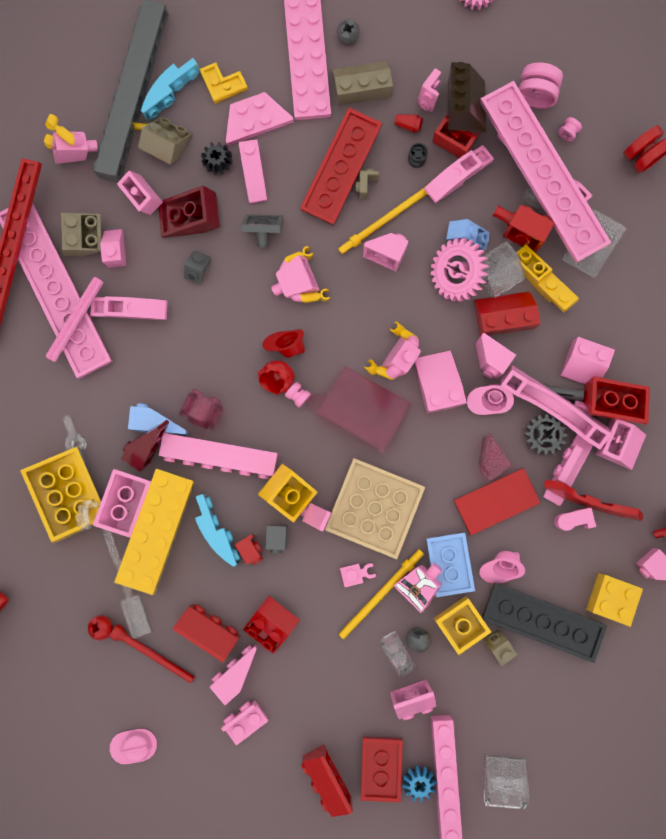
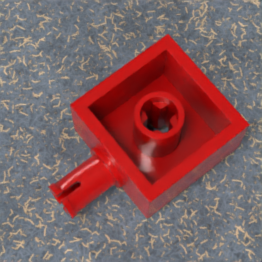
[493,205,555,253]

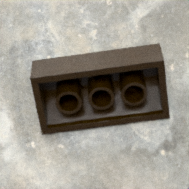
[448,62,486,132]

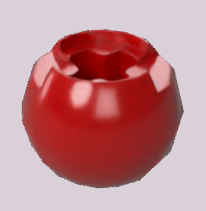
[88,615,113,641]

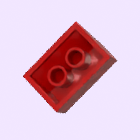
[474,291,541,336]
[583,377,650,425]
[172,604,241,663]
[301,744,353,817]

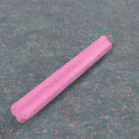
[46,277,103,362]

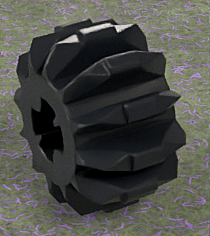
[201,142,233,175]

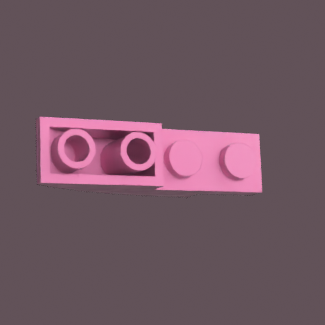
[424,145,494,204]
[90,296,168,320]

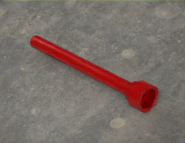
[109,624,195,683]

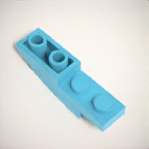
[141,58,200,121]
[195,494,240,567]

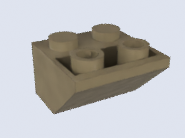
[138,117,193,165]
[61,213,101,257]

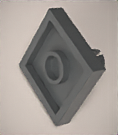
[242,214,283,247]

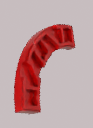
[544,480,643,521]

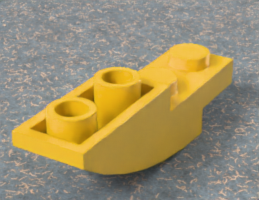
[512,245,579,313]

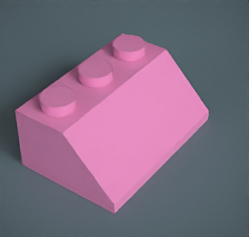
[93,469,151,538]

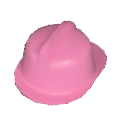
[467,384,514,415]
[479,551,525,584]
[110,729,157,764]

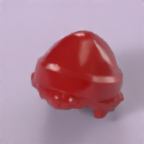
[258,361,295,395]

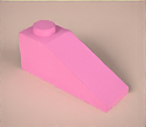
[239,139,268,204]
[300,503,332,531]

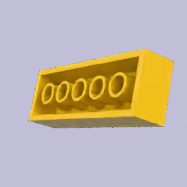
[114,469,195,595]

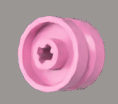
[519,62,563,109]

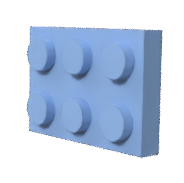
[426,532,475,597]

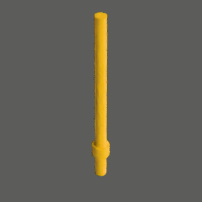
[338,186,427,254]
[339,549,424,639]

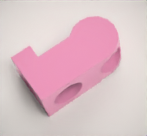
[554,508,596,531]

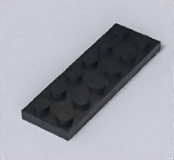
[482,582,607,663]

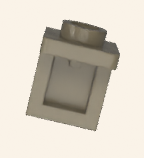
[356,169,379,199]
[484,630,517,666]

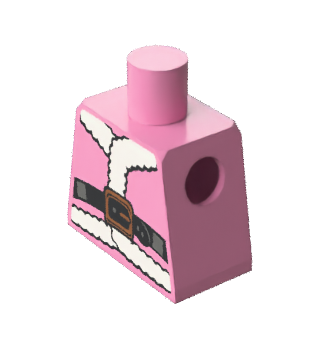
[394,563,443,613]

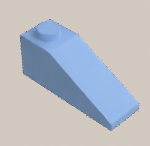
[128,404,189,436]

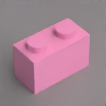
[117,171,163,215]

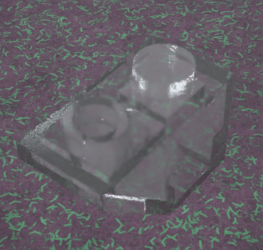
[378,631,417,678]

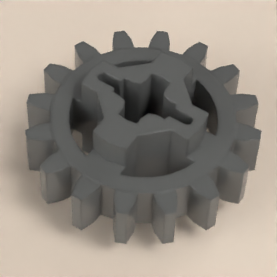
[524,414,567,456]

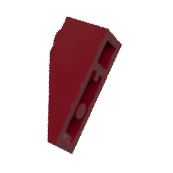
[121,420,170,472]

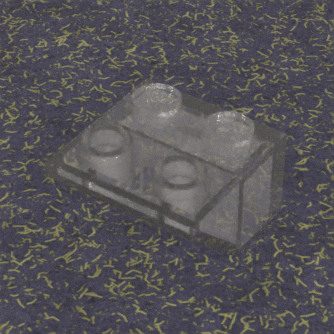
[482,241,526,298]
[483,755,530,809]

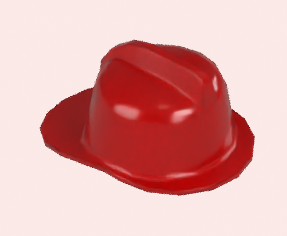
[262,329,305,358]

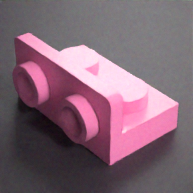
[417,68,441,112]
[221,700,269,745]

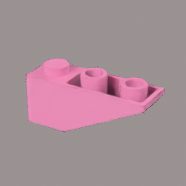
[210,644,258,705]

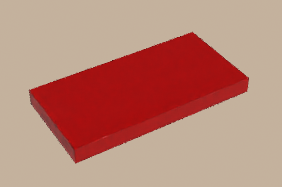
[453,468,540,535]

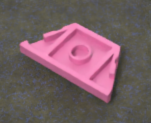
[226,92,294,146]

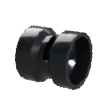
[408,143,428,168]

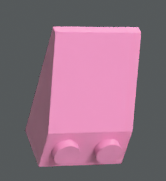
[414,350,467,414]
[390,679,437,720]

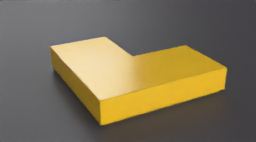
[199,62,248,104]

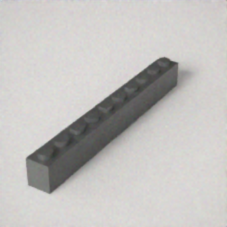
[93,0,169,182]

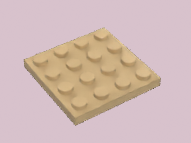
[325,458,425,559]

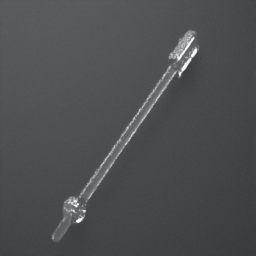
[63,415,153,639]

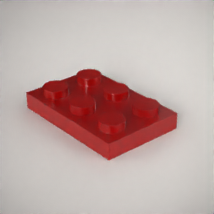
[360,737,403,803]

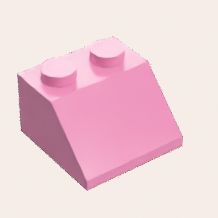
[363,233,409,272]
[475,333,516,380]
[560,337,615,385]

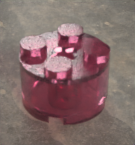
[179,389,224,430]

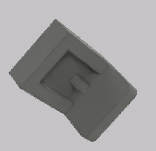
[184,251,211,284]

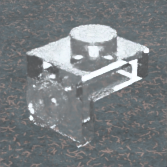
[76,500,100,530]

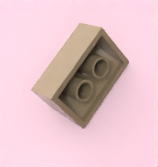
[332,61,393,105]

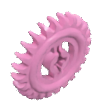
[430,238,489,302]

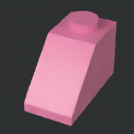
[100,229,126,268]
[636,548,666,580]

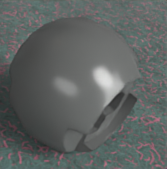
[337,19,360,44]
[406,627,431,653]

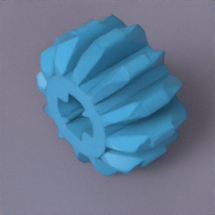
[402,765,437,803]

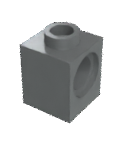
[266,525,287,554]

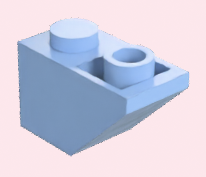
[446,219,490,250]

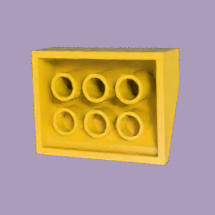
[20,447,101,543]

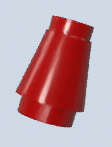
[394,114,423,133]

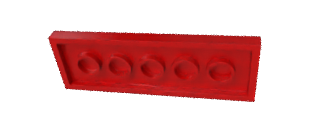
[300,108,382,226]

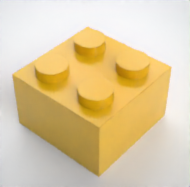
[258,464,317,523]
[586,573,643,627]
[433,596,491,655]

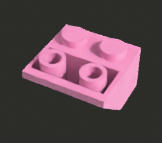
[595,419,646,470]

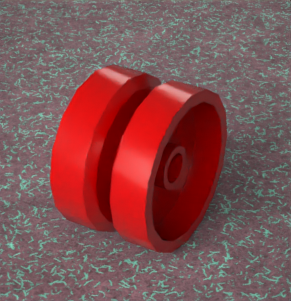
[623,125,666,174]

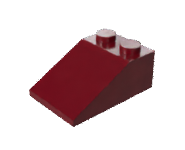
[158,185,220,238]

